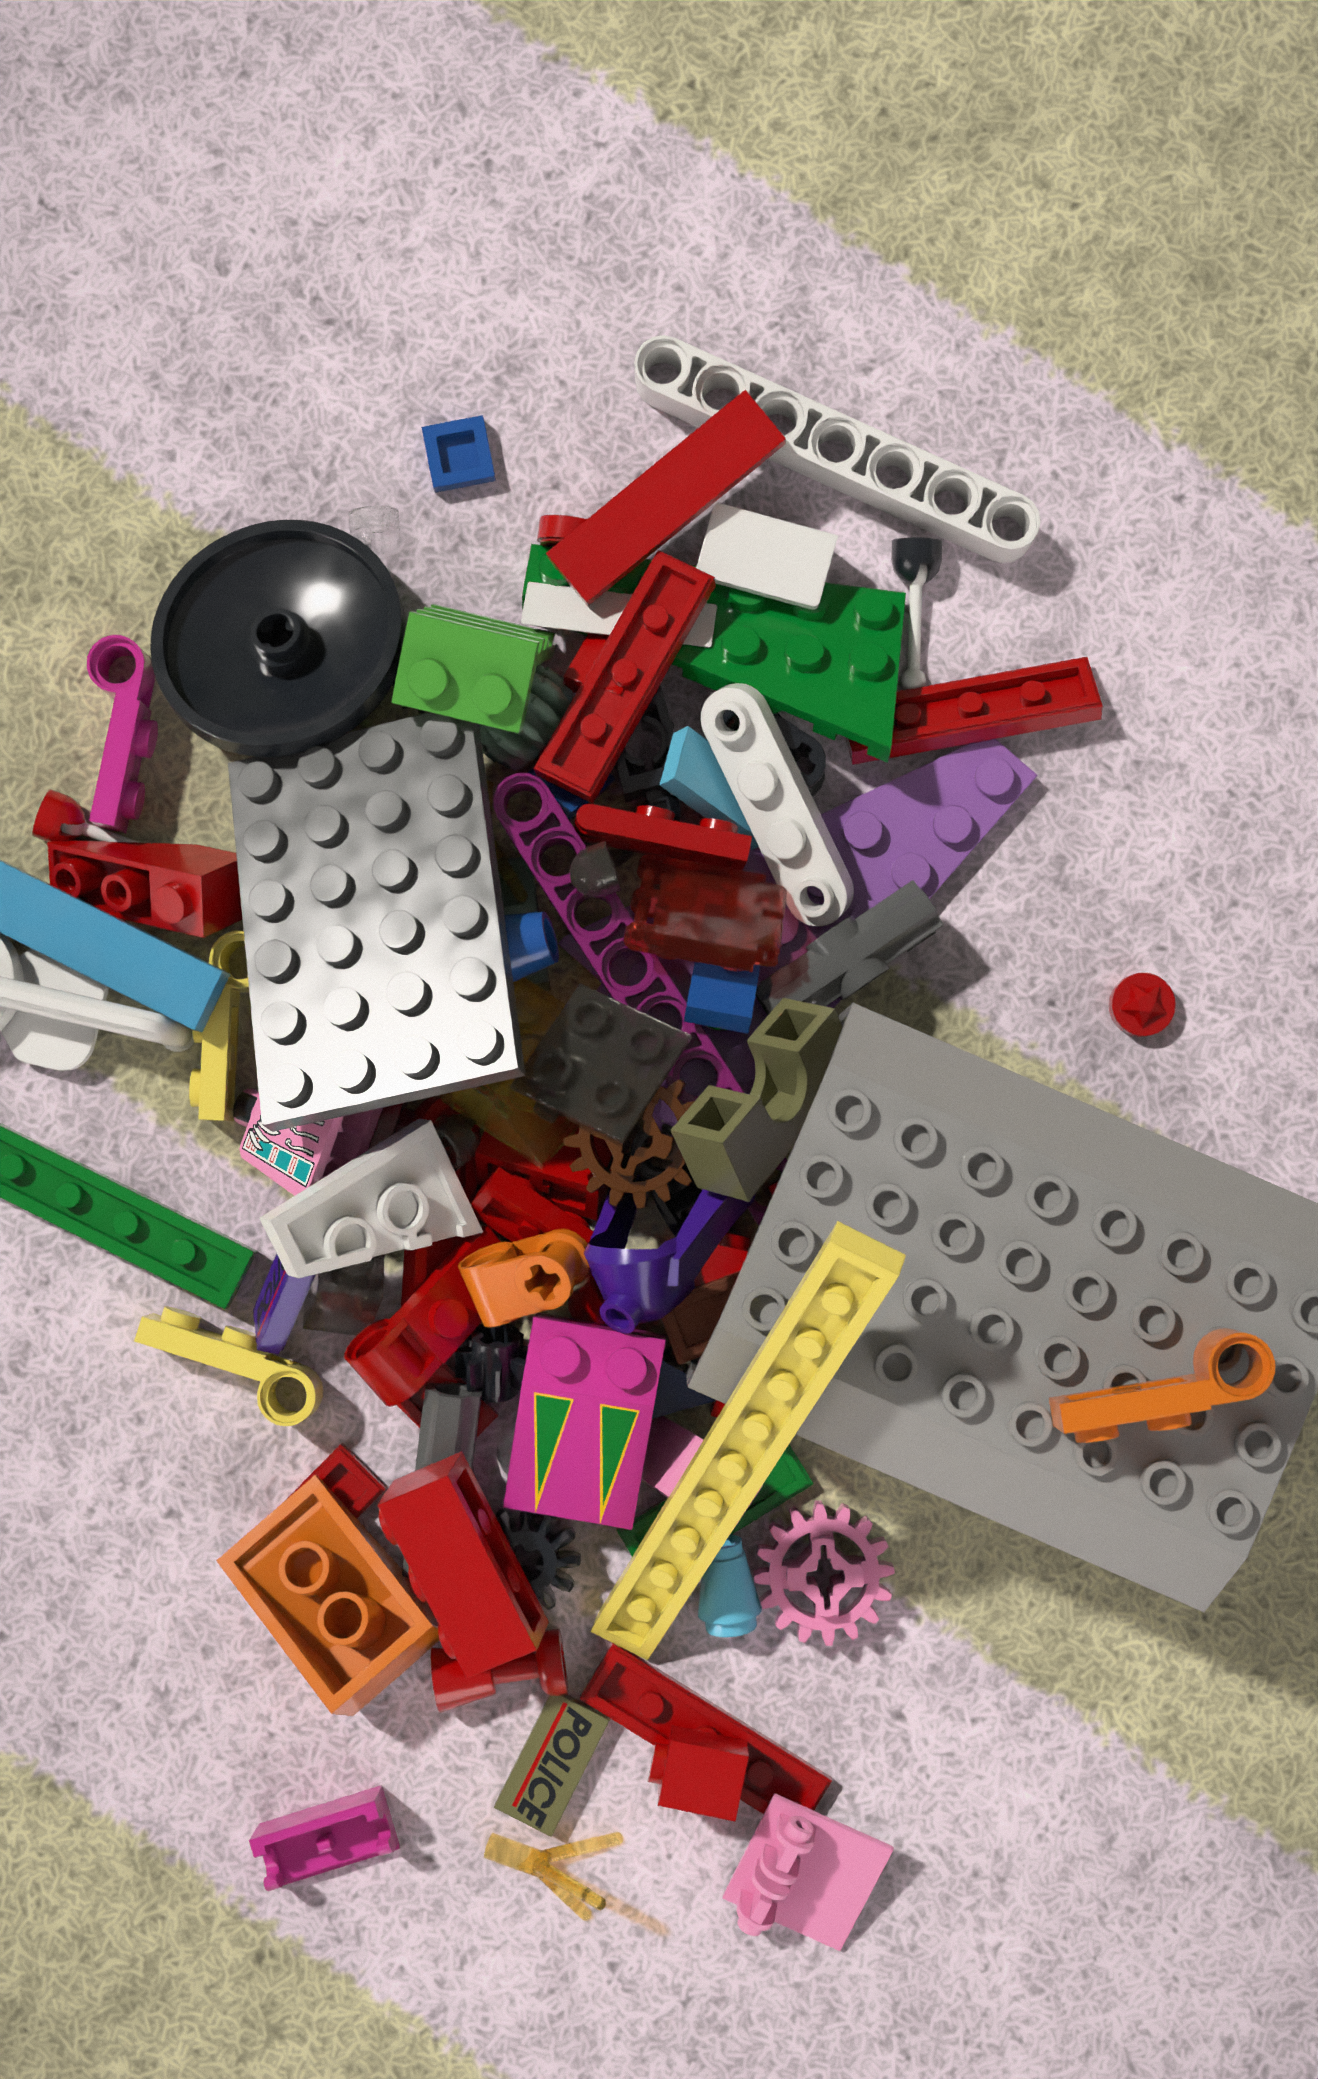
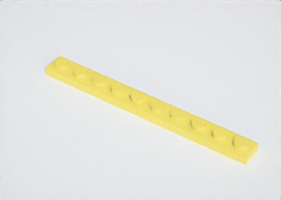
[590,1221,906,1660]

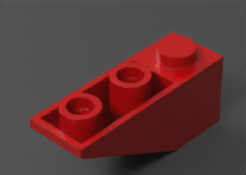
[47,840,243,938]

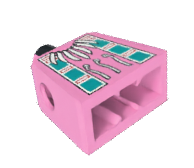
[233,1089,383,1196]

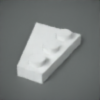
[259,1119,483,1278]

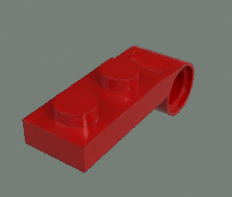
[470,1167,606,1324]
[344,1226,501,1407]

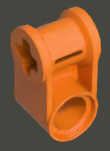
[458,1229,591,1327]

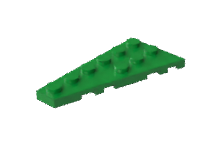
[522,544,906,763]

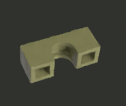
[671,998,843,1202]

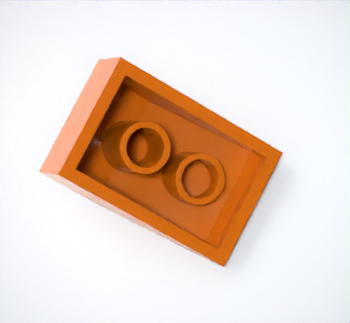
[216,1475,440,1716]

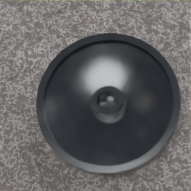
[150,520,406,757]

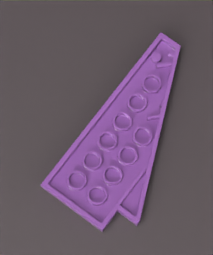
[558,739,1038,1124]

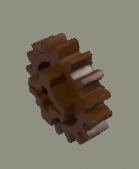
[563,1064,695,1209]

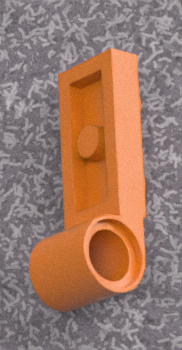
[1049,1328,1275,1443]

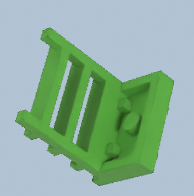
[391,604,556,733]

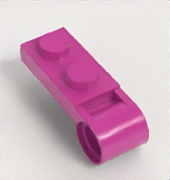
[87,635,158,833]

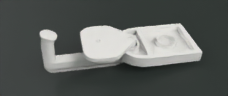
[0,933,194,1071]

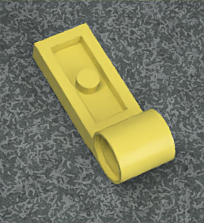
[189,931,249,1121]
[134,1306,323,1426]

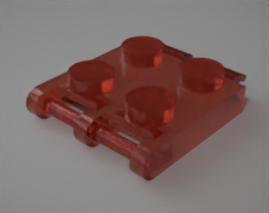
[623,854,787,972]

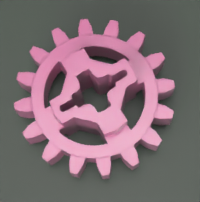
[753,1500,895,1646]

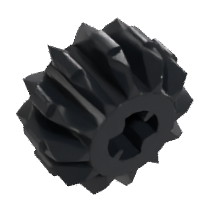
[496,1507,581,1610]

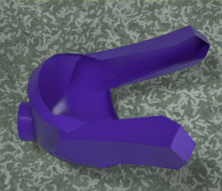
[584,1161,756,1334]

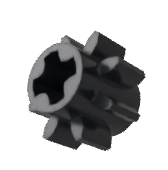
[455,1323,528,1403]

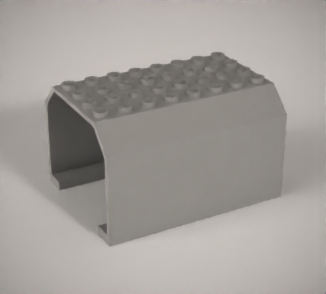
[685,1003,1318,1612]

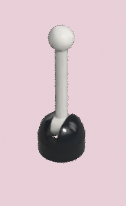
[891,537,942,690]

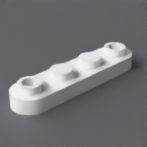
[701,683,854,926]

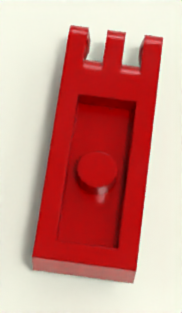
[574,804,752,873]

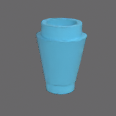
[698,1534,762,1637]

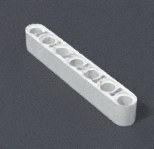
[634,335,1041,563]

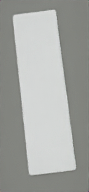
[521,582,717,648]

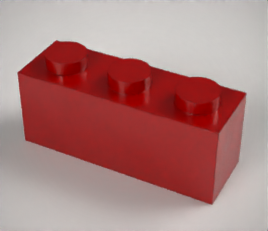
[377,1451,549,1678]

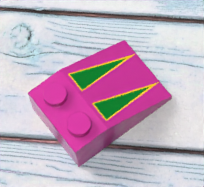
[503,1312,666,1530]

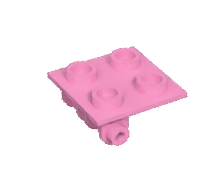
[722,1793,894,1951]

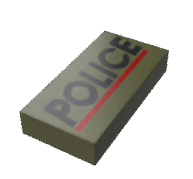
[494,1694,610,1837]

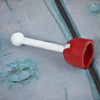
[32,789,141,843]

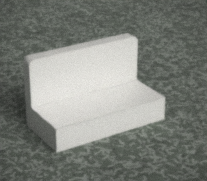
[696,502,838,610]

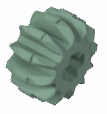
[479,664,573,770]

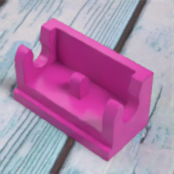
[249,1785,400,1891]

